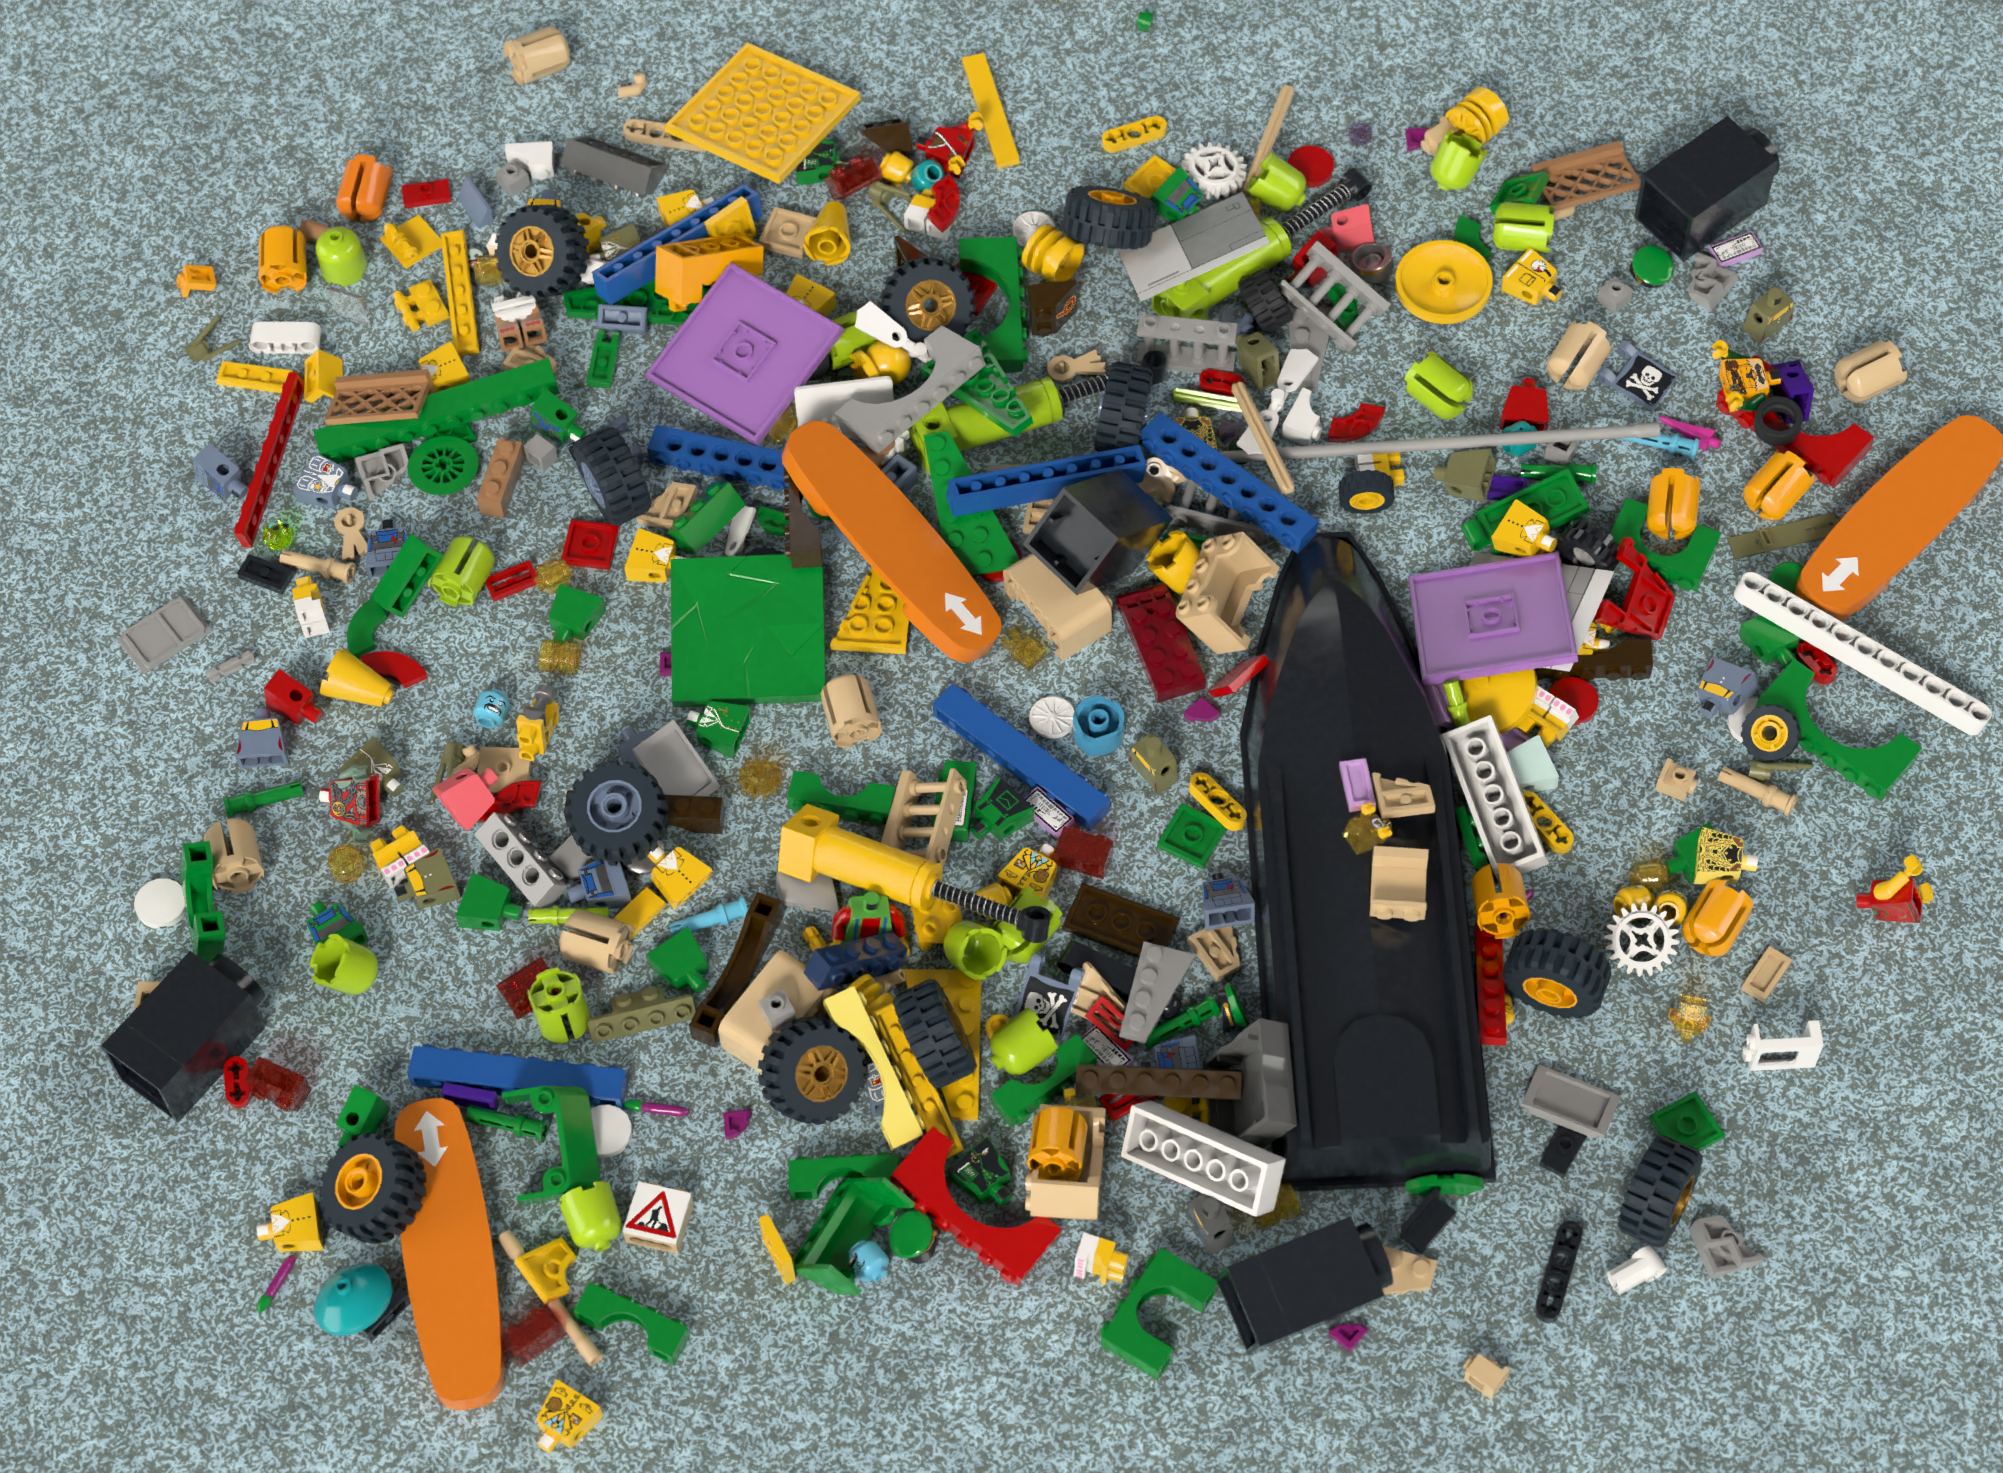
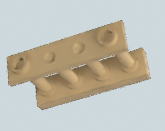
[881,769,967,867]

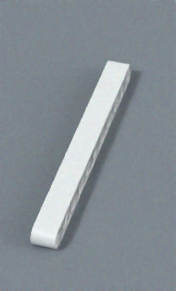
[1734,572,1992,735]

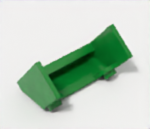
[502,1086,601,1206]
[792,1177,916,1295]

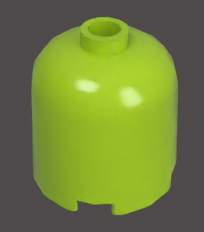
[1430,130,1488,191]
[1246,153,1307,212]
[316,226,368,286]
[943,920,1007,980]
[310,934,378,995]
[990,1008,1058,1076]
[558,1181,622,1252]

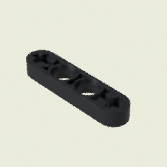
[1535,1221,1583,1323]

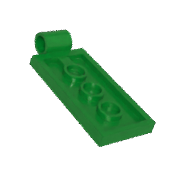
[1461,468,1590,555]

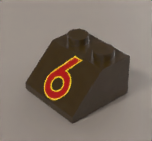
[1028,279,1077,337]

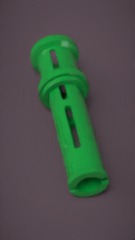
[1520,462,1597,485]
[223,780,304,819]
[1144,994,1221,1050]
[466,1104,550,1143]

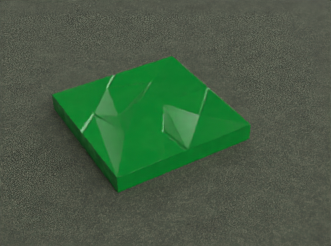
[671,554,826,708]

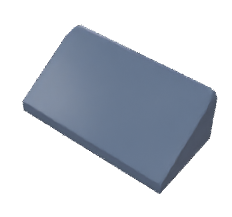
[458,176,494,228]
[597,304,647,335]

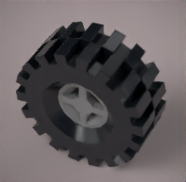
[1555,519,1620,571]

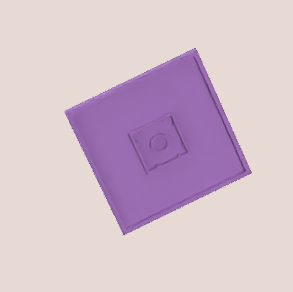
[644,262,845,446]
[1408,552,1578,686]

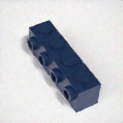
[803,931,908,991]

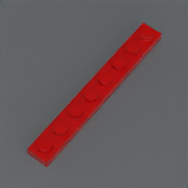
[234,372,304,548]

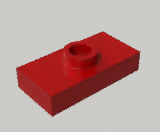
[401,179,451,209]

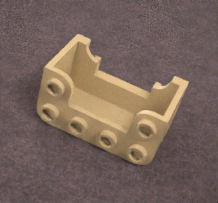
[1176,532,1280,654]
[1003,553,1113,661]
[718,950,836,1074]
[1025,1104,1106,1221]

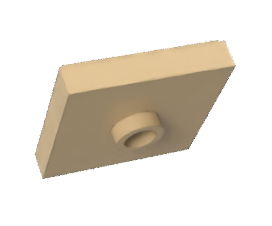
[758,206,817,260]
[477,747,531,795]

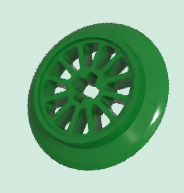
[407,436,479,495]

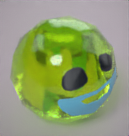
[262,519,295,551]

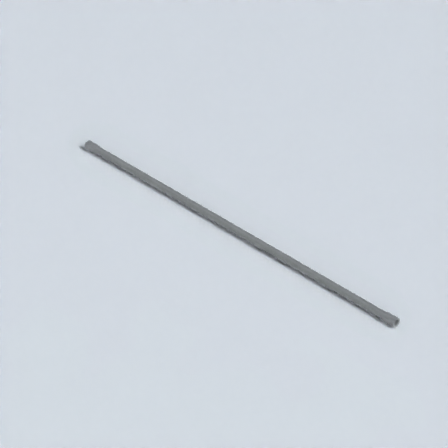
[987,422,1660,472]

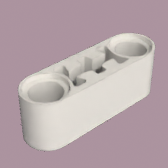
[249,322,322,354]

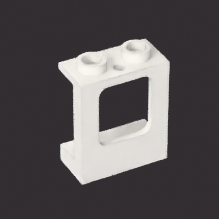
[1743,1020,1823,1071]

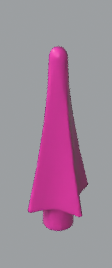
[1659,416,1722,451]

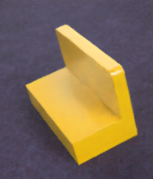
[304,349,343,403]

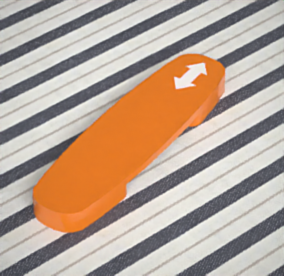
[1795,415,2003,621]
[781,421,1002,662]
[395,1098,505,1410]

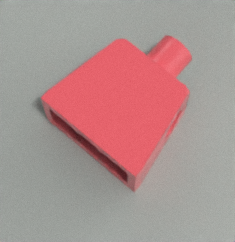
[1319,204,1375,252]
[432,768,499,831]

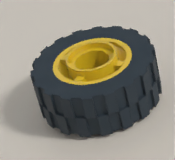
[1338,470,1395,514]
[1741,704,1801,762]

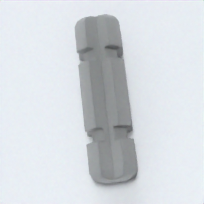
[206,651,255,682]

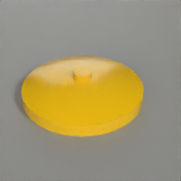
[1395,240,1493,324]
[1442,669,1538,735]

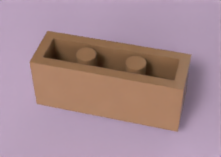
[477,438,526,518]

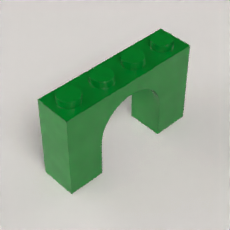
[1610,498,1721,592]
[180,841,226,964]
[1099,1248,1218,1380]

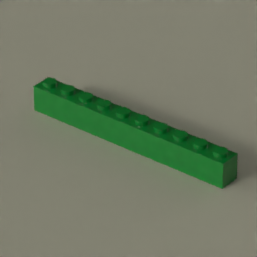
[313,358,560,464]

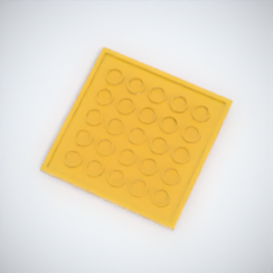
[665,42,861,184]

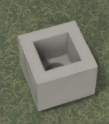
[495,160,530,197]
[1597,276,1633,314]
[1544,429,1579,465]
[523,434,558,472]
[758,989,796,1032]

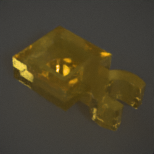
[1001,628,1047,672]

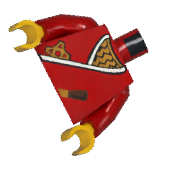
[916,111,984,179]

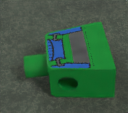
[1149,166,1204,223]
[306,901,369,946]

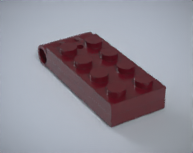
[1116,582,1206,703]

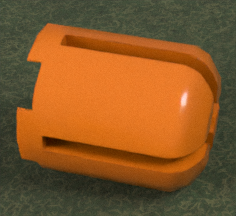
[336,154,393,223]

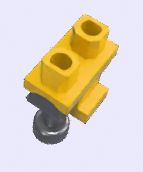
[516,684,560,761]

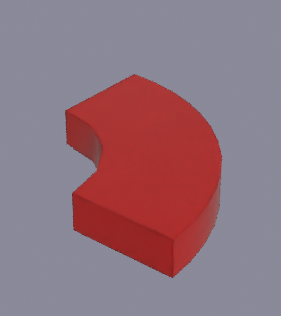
[927,174,960,233]
[1327,403,1386,443]
[361,651,428,689]
[479,780,543,823]

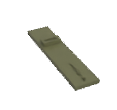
[1727,512,1838,560]

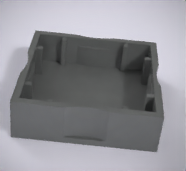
[1202,1018,1297,1149]

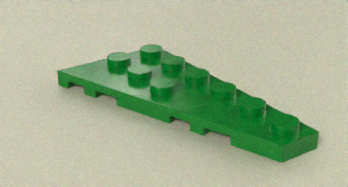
[563,279,710,325]
[921,328,1033,437]
[924,430,1020,577]

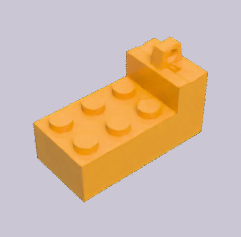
[655,233,764,312]

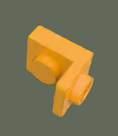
[177,264,216,297]

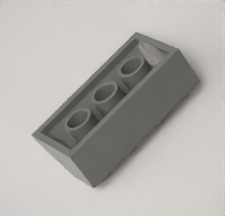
[561,136,670,198]

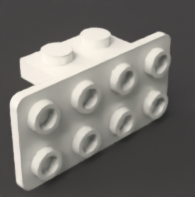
[794,376,894,438]

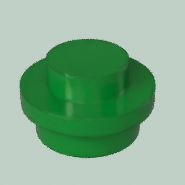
[1135,9,1154,32]

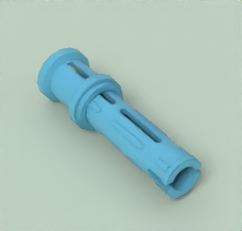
[1622,433,1700,460]
[668,895,748,936]

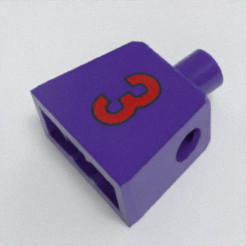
[1773,363,1814,425]

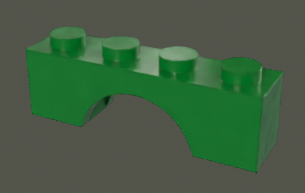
[787,770,896,826]
[991,1034,1097,1128]
[788,1152,899,1201]
[573,1282,690,1365]

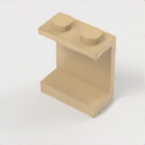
[1370,846,1428,921]

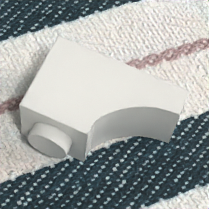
[505,141,555,180]
[1282,388,1322,446]

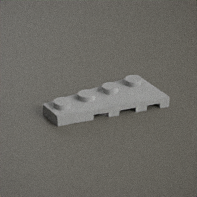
[1288,307,1333,392]
[1119,942,1196,1043]

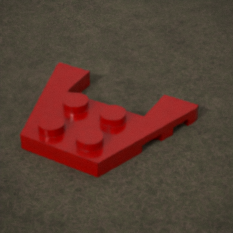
[1594,537,1675,640]

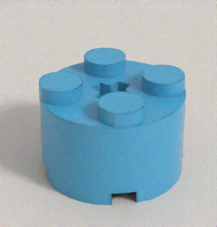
[1073,696,1125,756]

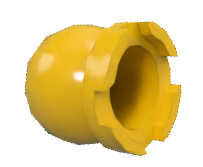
[849,339,912,386]

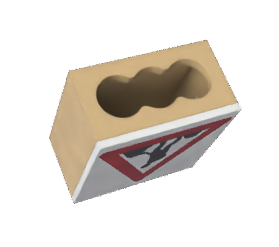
[623,1182,694,1254]

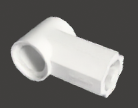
[1607,1245,1667,1295]

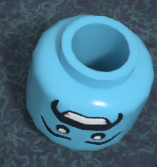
[473,689,510,729]
[848,1240,889,1282]

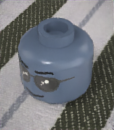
[1218,302,1254,338]

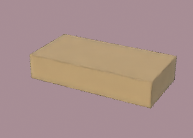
[1741,946,1792,1003]

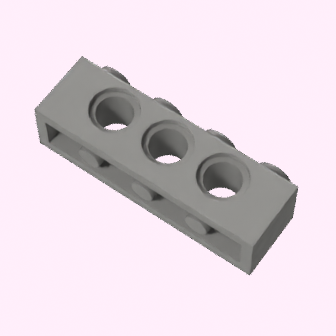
[474,812,568,908]

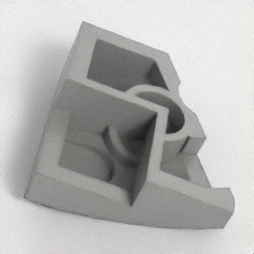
[1688,252,1738,312]
[354,444,409,502]
[548,835,594,882]
[775,871,839,917]
[1689,1215,1764,1278]

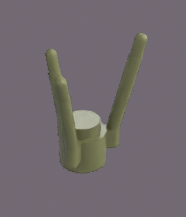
[868,180,913,232]
[184,315,242,363]
[430,742,465,803]
[1749,759,1813,803]

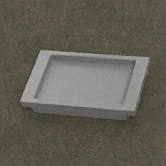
[117,596,212,674]
[632,719,721,796]
[1521,1065,1621,1138]

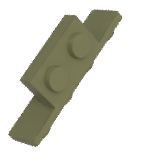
[587,986,696,1043]

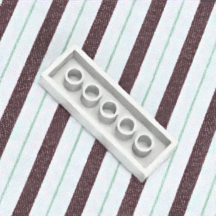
[1442,715,1549,882]
[1121,1100,1286,1217]

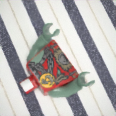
[319,764,380,845]

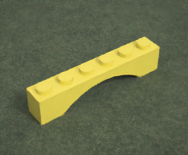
[823,986,925,1151]

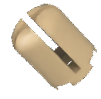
[503,26,570,85]
[1547,320,1613,391]
[1834,339,1907,403]
[821,674,882,748]
[203,818,264,894]
[559,910,635,976]

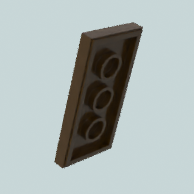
[1062,883,1180,958]

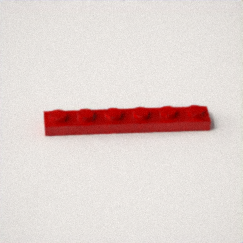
[1474,923,1507,1046]

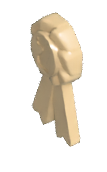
[1047,350,1106,384]
[334,507,368,562]

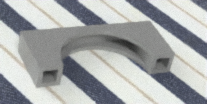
[834,325,986,453]

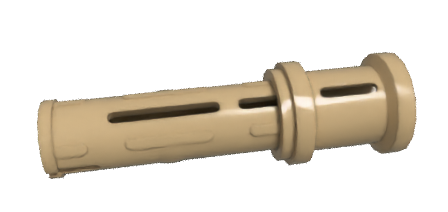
[280,549,356,585]
[1717,766,1798,817]

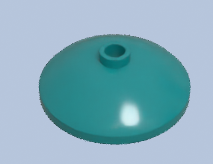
[314,1263,393,1336]

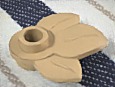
[1138,457,1187,503]

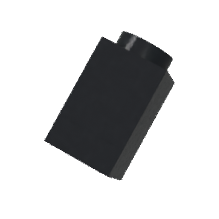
[1634,116,1780,262]
[1023,469,1173,595]
[101,951,265,1123]
[1215,1216,1393,1356]

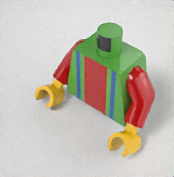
[828,891,910,957]

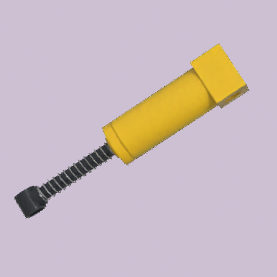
[778,804,1051,943]

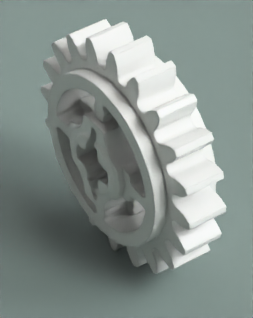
[1181,142,1246,200]
[1605,903,1679,977]

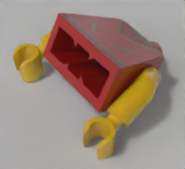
[1856,855,1934,923]

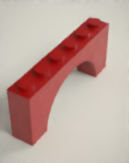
[1716,355,1874,488]
[890,1126,1062,1286]

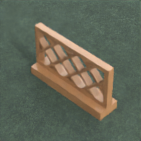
[1531,141,1641,212]
[324,369,435,425]

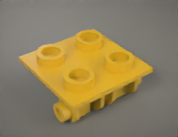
[379,214,442,269]
[910,897,963,951]

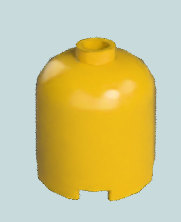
[1146,530,1201,594]

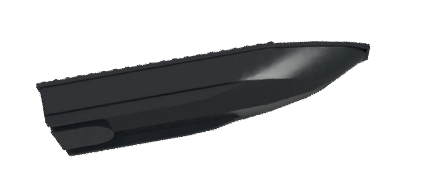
[1240,531,1496,1192]

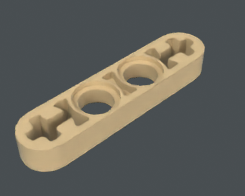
[623,119,706,152]

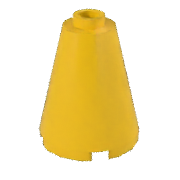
[803,201,851,265]
[320,648,395,708]

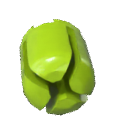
[1493,202,1554,253]
[828,310,878,371]
[1403,351,1474,420]
[428,536,495,607]
[991,887,1063,964]
[528,968,590,1044]

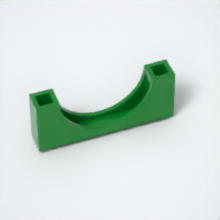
[959,237,1028,373]
[1755,659,1922,801]

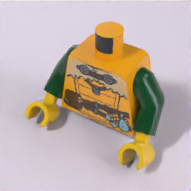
[1711,340,1781,412]

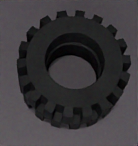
[1238,267,1293,334]

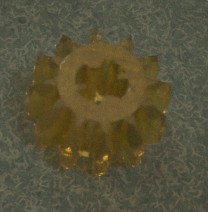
[738,755,782,800]

